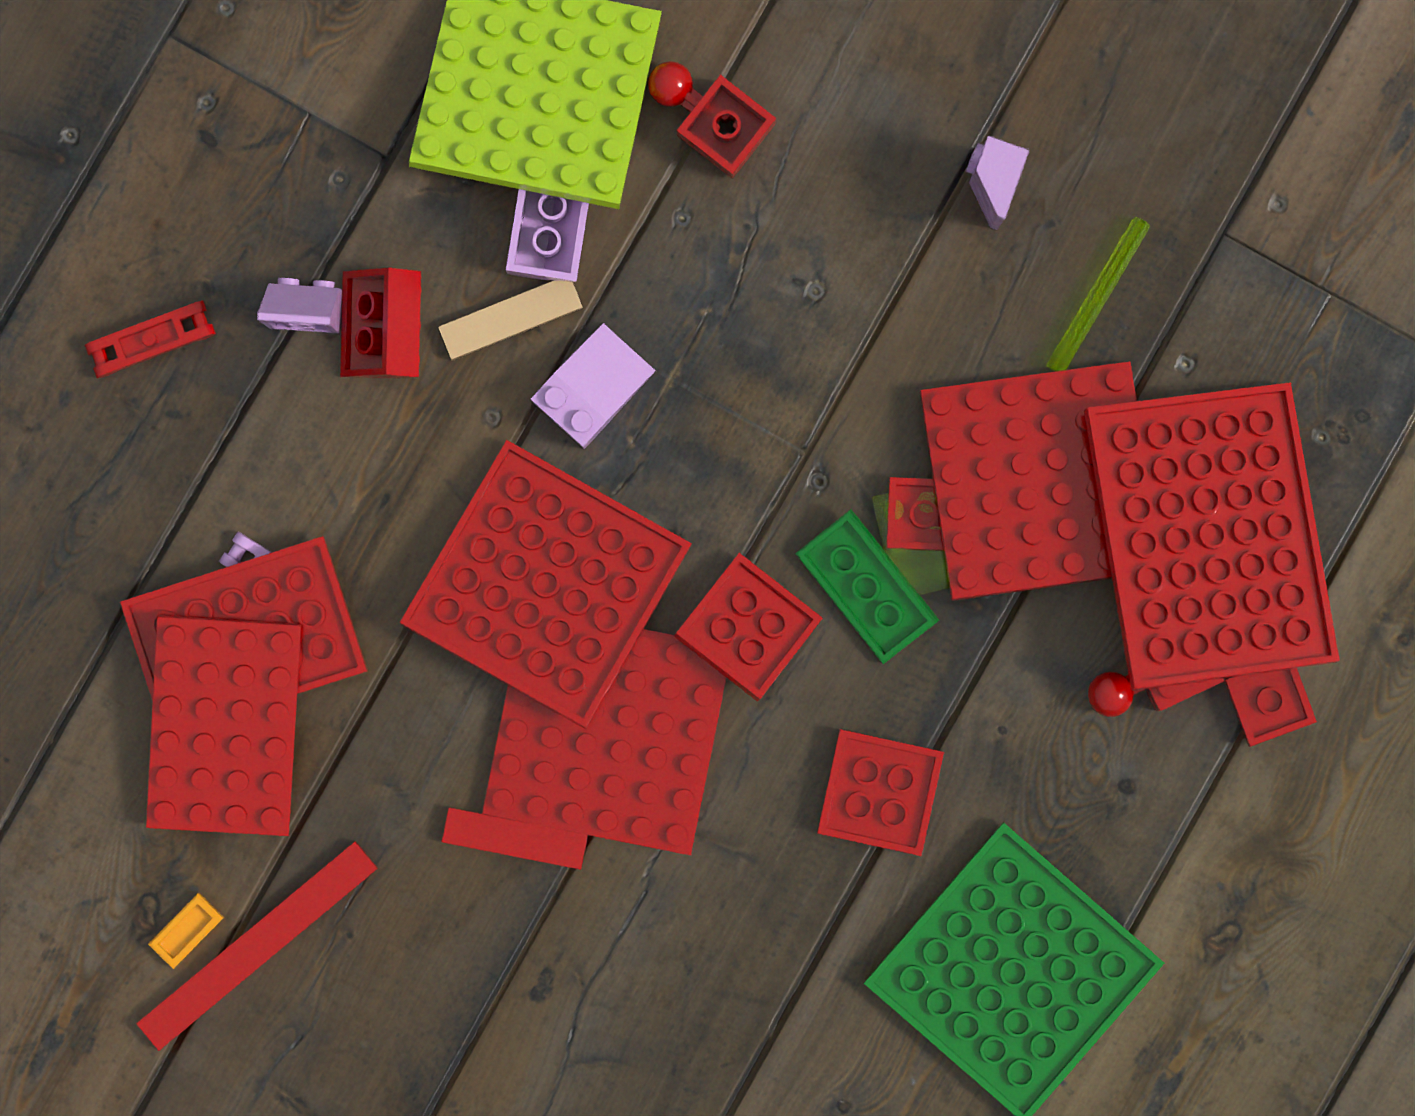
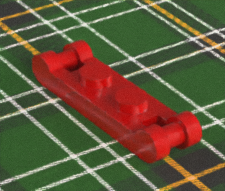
[84,301,216,379]

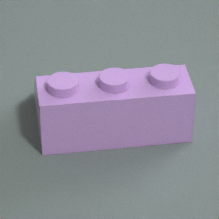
[966,136,1029,230]
[506,189,589,282]

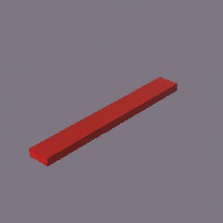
[136,841,378,1051]

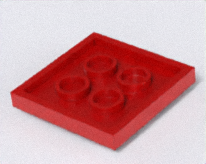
[674,553,823,702]
[817,729,944,856]

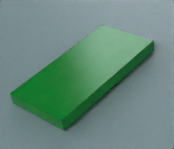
[795,509,939,664]

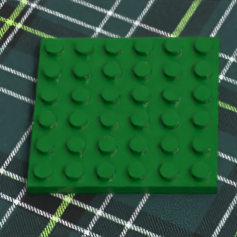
[863,822,1165,1116]

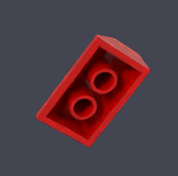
[340,268,422,379]

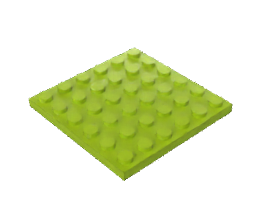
[409,0,662,209]

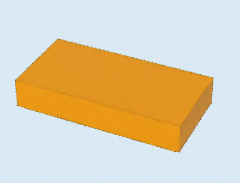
[148,893,224,969]

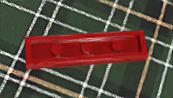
[442,807,588,870]

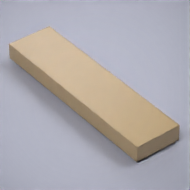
[438,281,583,360]

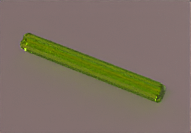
[1047,217,1150,372]

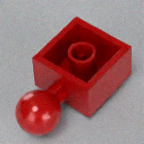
[648,61,777,179]
[1088,671,1224,717]

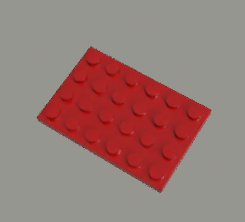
[120,536,368,701]
[146,615,301,836]

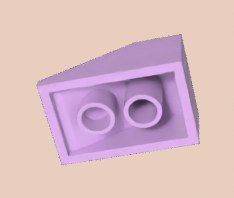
[258,278,342,334]
[531,323,656,449]

